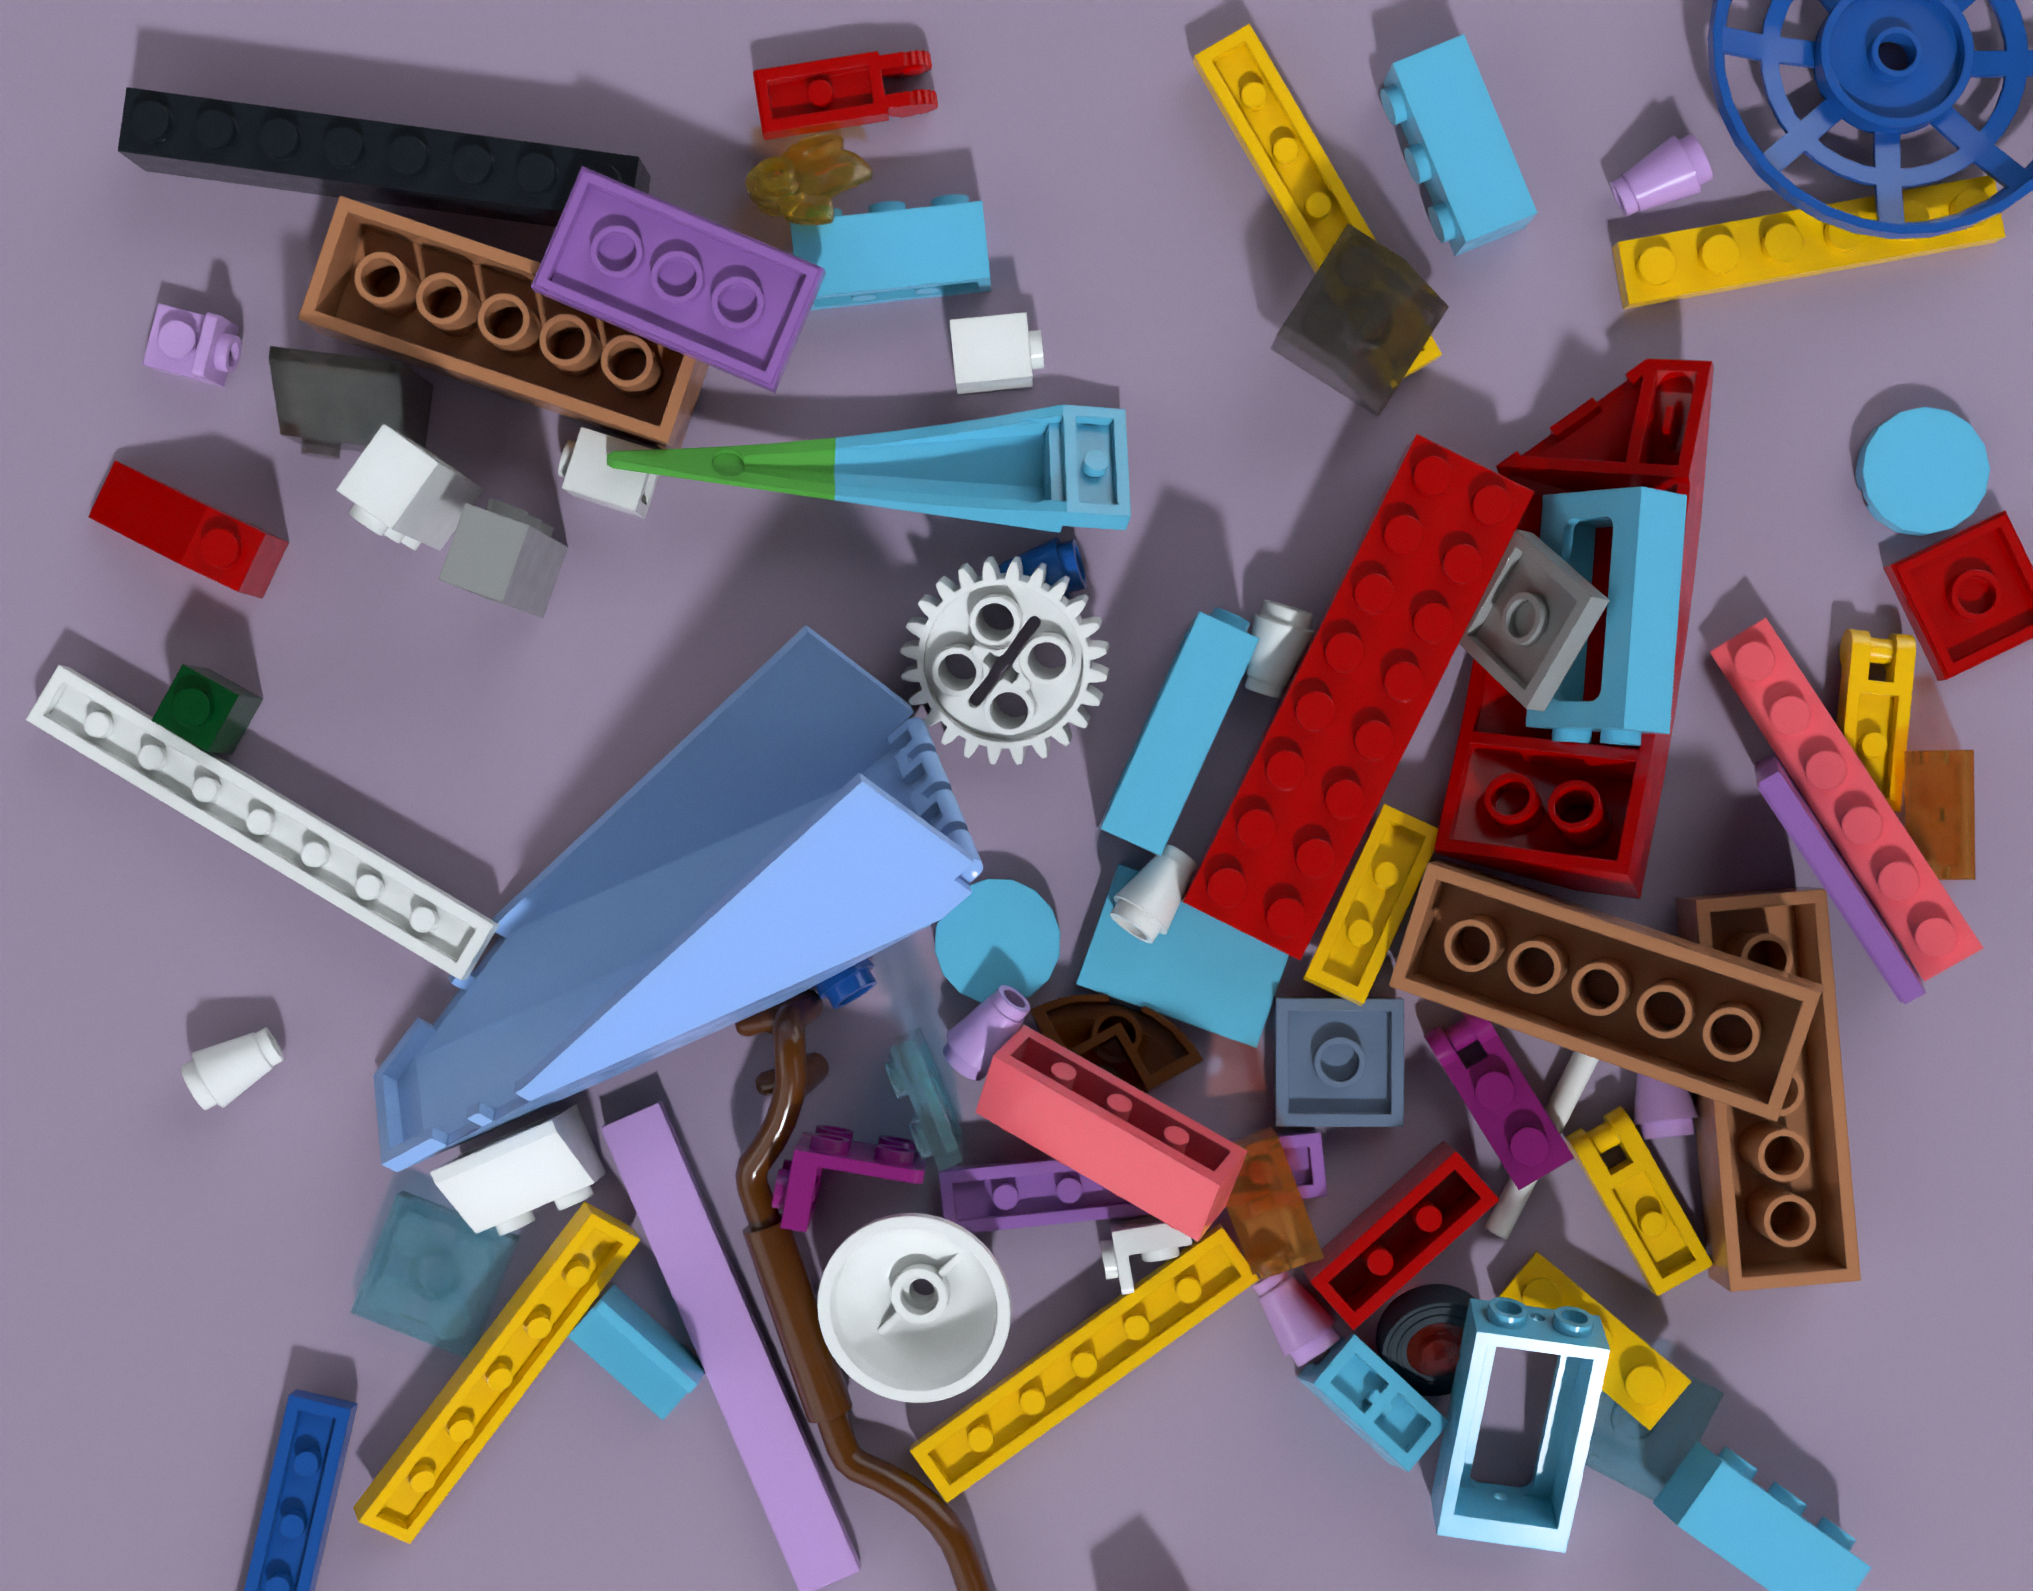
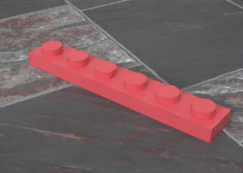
[1710,617,1983,981]

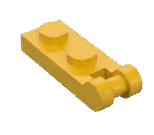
[1836,629,1916,812]
[1564,1106,1713,1296]

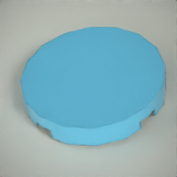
[1855,407,1990,536]
[935,878,1060,1003]

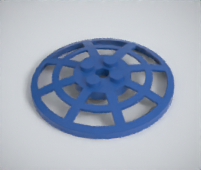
[1707,0,2033,239]

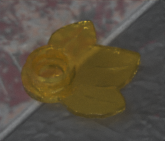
[745,134,873,225]

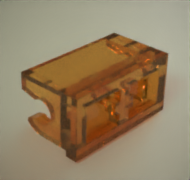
[1904,750,1976,880]
[1226,1127,1324,1278]

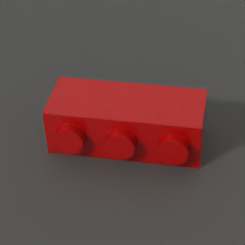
[1301,1141,1500,1331]

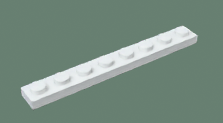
[26,665,500,980]

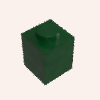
[151,664,263,754]

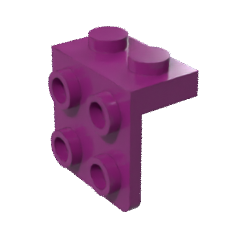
[772,1125,928,1232]

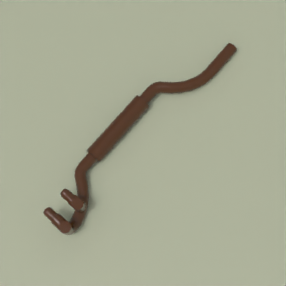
[735,989,991,1591]

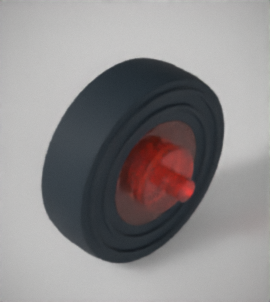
[1376,1284,1476,1396]

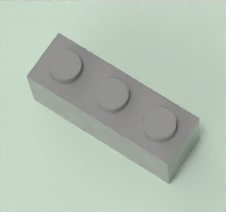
[438,498,568,618]

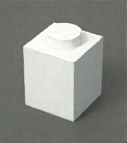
[950,312,1044,395]
[558,427,659,519]

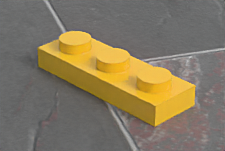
[1303,804,1438,1006]
[1496,1250,1692,1431]

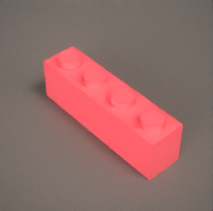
[975,1025,1248,1242]

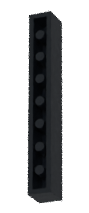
[118,87,651,227]

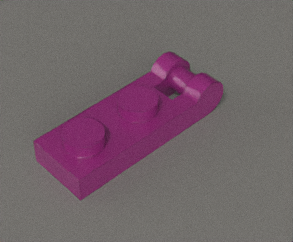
[1423,1012,1574,1190]

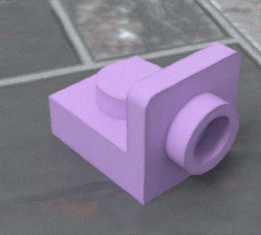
[142,303,242,387]

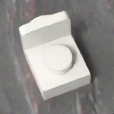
[1100,1215,1192,1295]

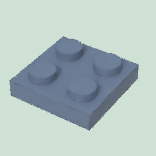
[1273,996,1404,1127]

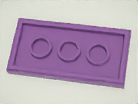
[531,166,826,393]
[1755,752,1926,1005]

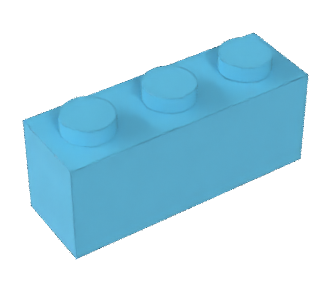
[1380,34,1538,256]
[790,194,991,311]
[1653,1441,1872,1591]

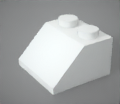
[430,1104,606,1236]

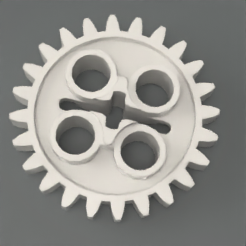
[900,556,1109,765]

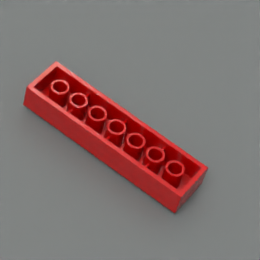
[1181,434,1535,961]

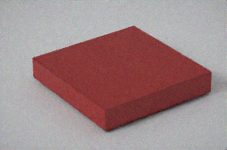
[1883,510,2033,681]

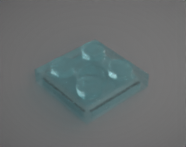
[884,1027,967,1171]
[350,1190,520,1358]

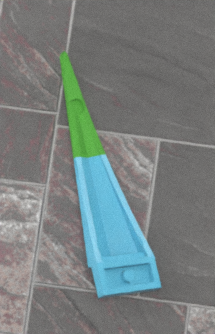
[607,404,1131,533]

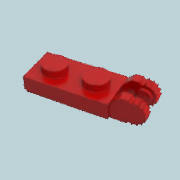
[753,50,938,140]

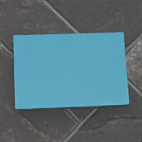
[1076,864,1289,1048]

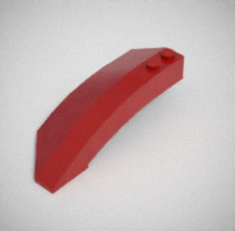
[1434,358,1714,899]

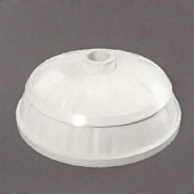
[817,1213,1012,1403]

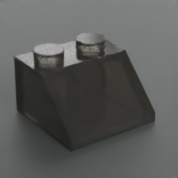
[1270,224,1449,417]
[269,346,433,460]

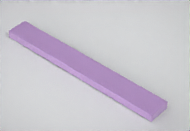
[600,1100,861,1591]

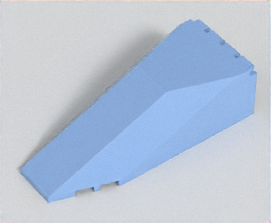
[373,625,983,1172]

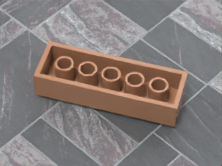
[298,196,709,449]
[1389,859,1824,1122]
[1675,887,1861,1292]

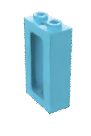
[1526,486,1687,746]
[1097,607,1260,856]
[1431,1297,1610,1553]

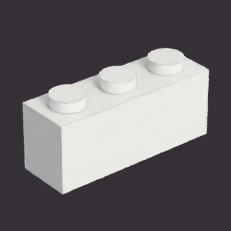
[336,423,484,551]

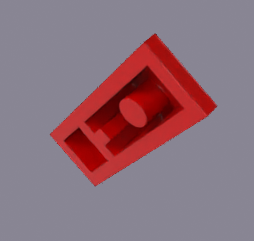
[88,460,289,599]

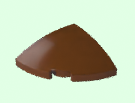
[1030,994,1204,1094]

